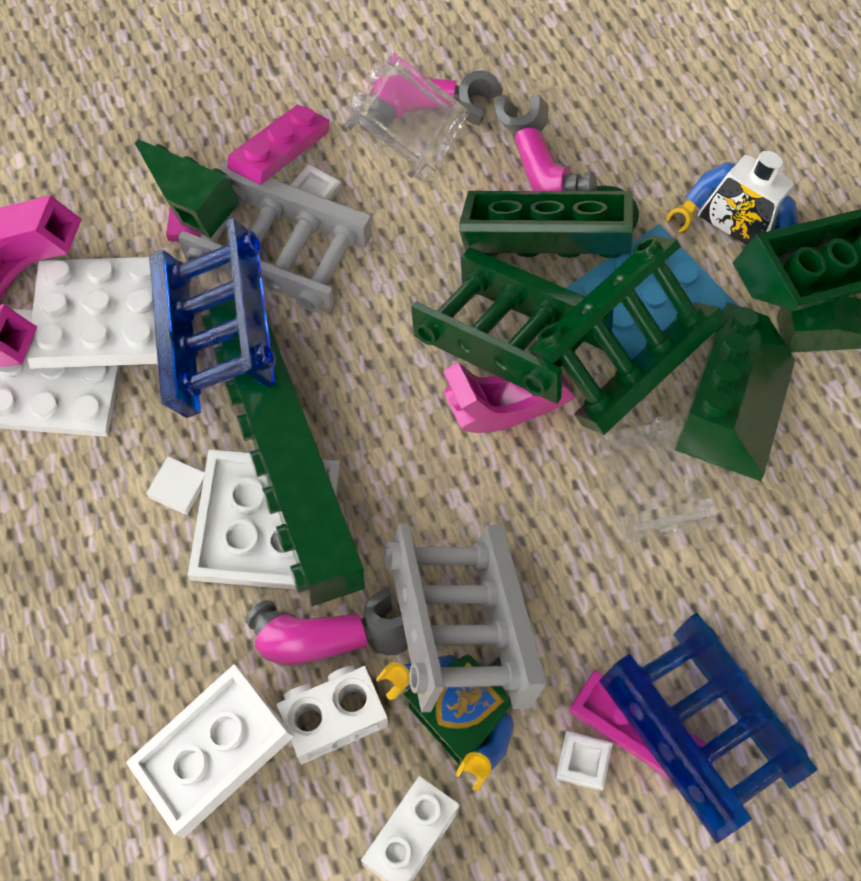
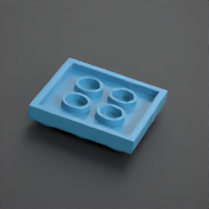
[566,224,737,360]

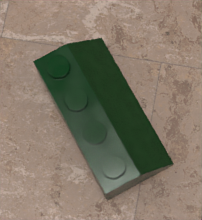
[459,191,633,258]
[732,209,861,311]
[675,302,795,482]

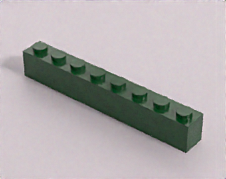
[201,283,365,606]

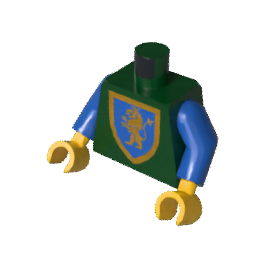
[376,654,514,791]

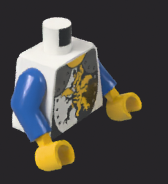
[666,151,799,245]

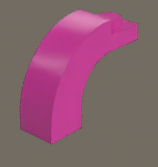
[443,362,576,433]

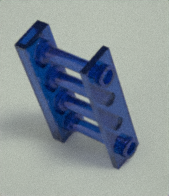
[149,218,276,418]
[599,612,818,843]

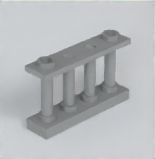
[178,161,372,313]
[385,523,547,712]

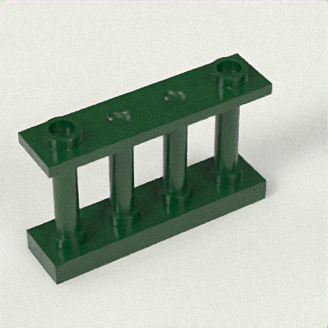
[528,236,727,435]
[411,247,614,404]

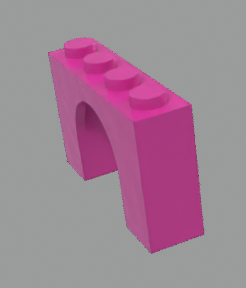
[0,195,82,367]

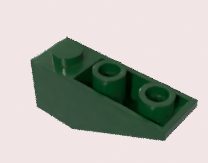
[135,139,240,238]

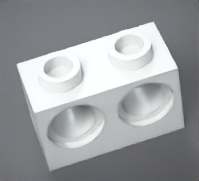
[277,666,388,765]
[361,776,460,881]

